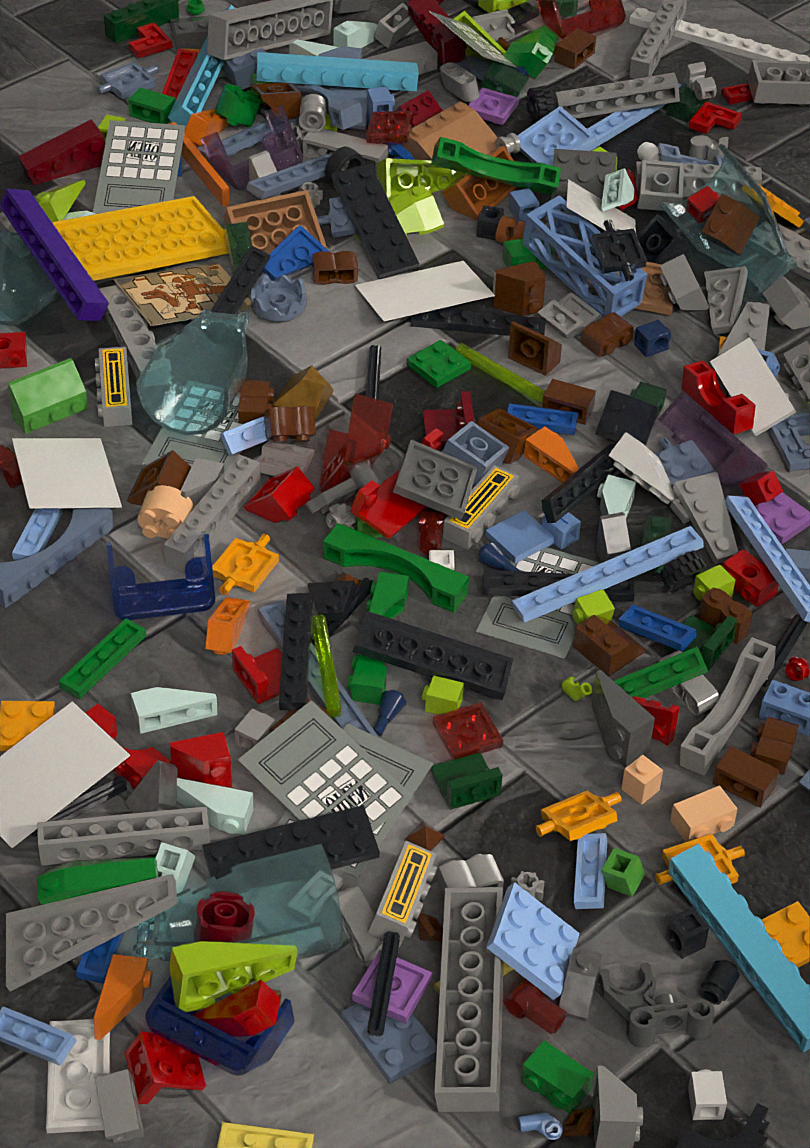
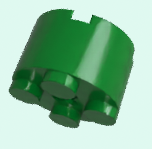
[214,84,262,127]

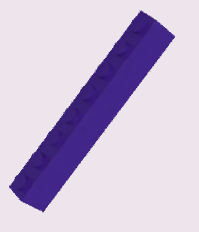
[0,189,109,321]

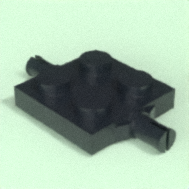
[590,219,647,281]

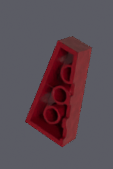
[407,0,467,64]
[18,119,106,185]

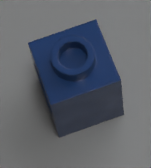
[634,320,671,357]

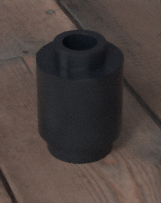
[700,960,740,1005]

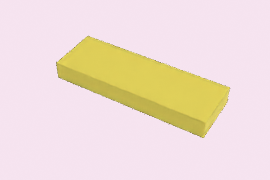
[217,1122,314,1148]

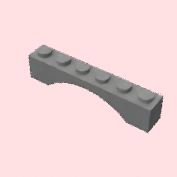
[680,637,776,776]

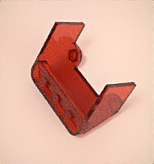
[536,0,626,40]
[319,394,393,492]

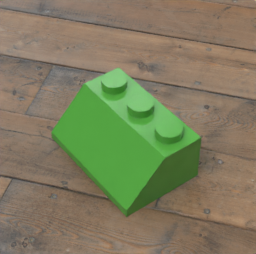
[8,358,88,434]

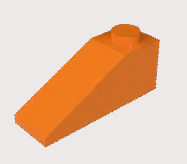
[185,109,229,146]
[524,426,579,483]
[205,597,251,655]
[94,954,153,1040]

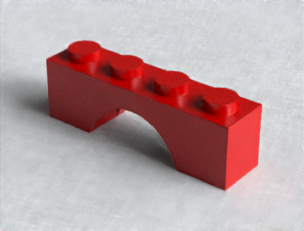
[681,360,756,434]
[85,704,171,789]

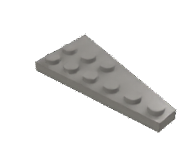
[6,874,177,992]

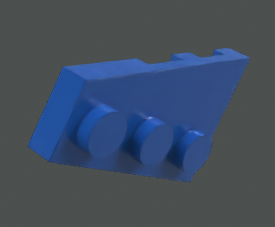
[263,225,330,281]

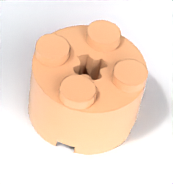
[138,485,193,539]

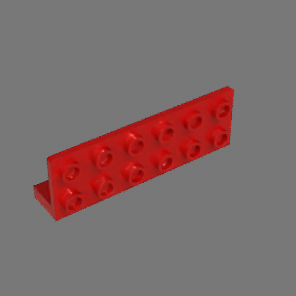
[350,428,444,539]

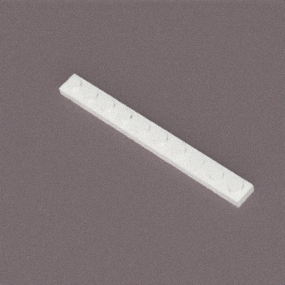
[629,8,810,62]

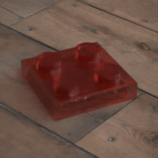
[366,111,414,144]
[433,702,503,760]

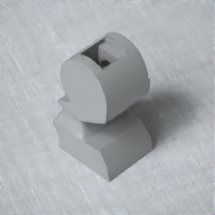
[684,62,717,100]
[689,136,729,161]

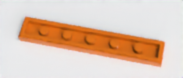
[170,122,230,207]

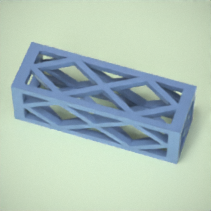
[523,195,647,318]

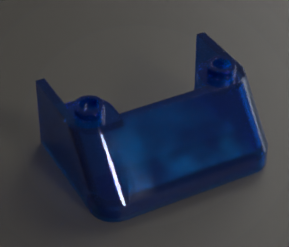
[105,531,216,620]
[145,976,295,1076]

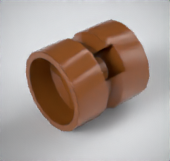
[495,215,526,244]

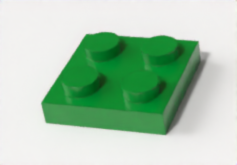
[407,340,471,388]

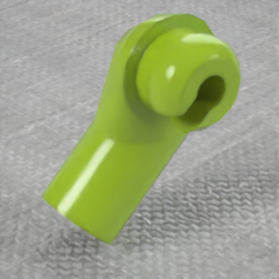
[562,676,592,701]

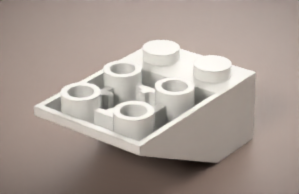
[609,432,677,505]

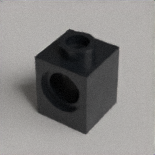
[477,205,504,240]
[665,907,709,959]

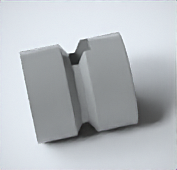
[299,94,327,133]

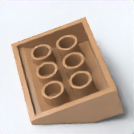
[403,101,498,161]
[223,190,327,261]

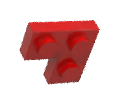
[129,23,173,58]
[689,102,742,134]

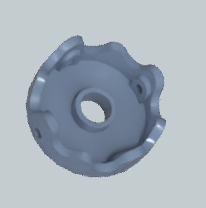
[251,274,307,321]

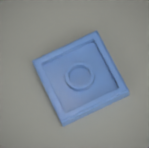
[486,510,554,563]

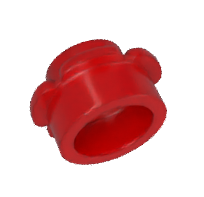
[785,657,810,681]

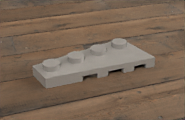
[704,266,748,334]
[718,302,770,356]
[673,471,738,564]

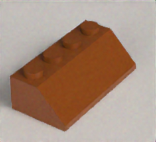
[441,145,517,221]

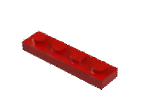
[162,49,198,100]

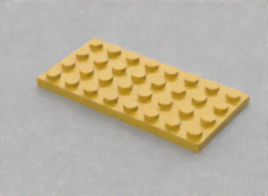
[52,196,237,281]

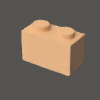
[670,785,737,842]

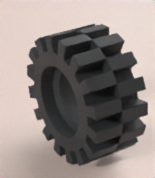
[526,85,555,123]
[659,550,708,592]

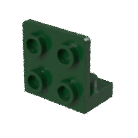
[665,615,738,671]
[431,753,503,810]

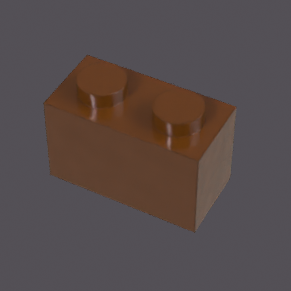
[554,28,597,70]
[542,379,596,425]
[713,746,779,808]

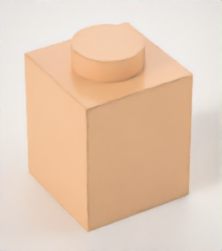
[622,755,663,805]

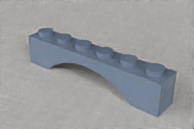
[277,82,363,130]
[0,508,114,608]

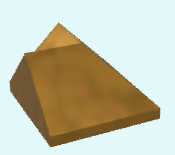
[273,365,333,420]

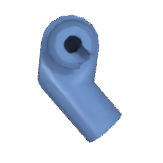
[518,1113,563,1140]

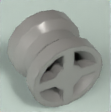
[496,133,521,154]

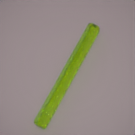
[455,344,546,404]
[312,614,342,718]

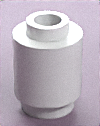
[637,142,663,161]

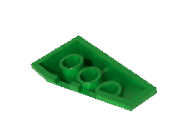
[504,25,559,79]
[37,858,158,905]

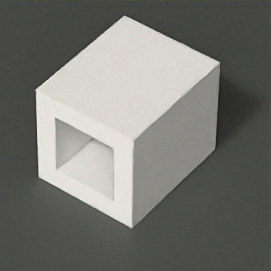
[688,1069,727,1120]

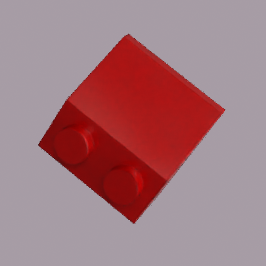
[244,466,315,523]
[169,732,232,788]

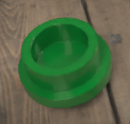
[186,0,205,16]

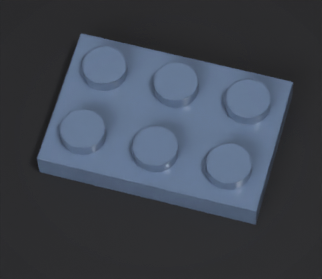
[341,1003,437,1084]

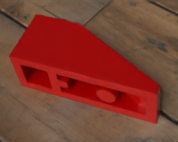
[191,980,280,1038]

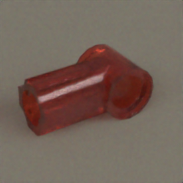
[0,445,23,488]
[419,510,445,556]
[504,979,567,1034]

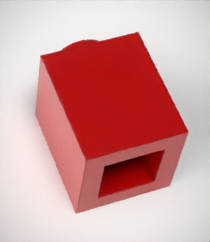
[686,186,720,224]
[739,470,783,505]

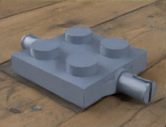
[97,62,159,99]
[317,197,357,238]
[654,437,715,487]

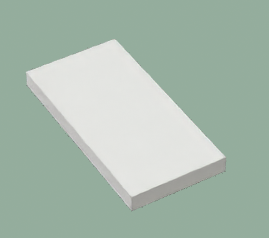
[710,337,796,436]
[46,1019,110,1133]

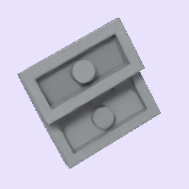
[537,292,602,338]
[256,440,314,476]

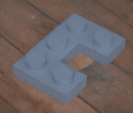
[768,412,810,471]

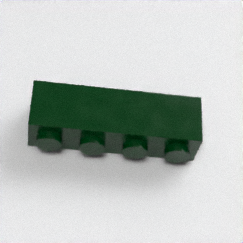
[104,0,179,44]

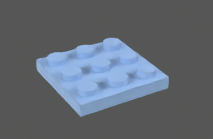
[517,106,597,166]
[486,882,580,1000]

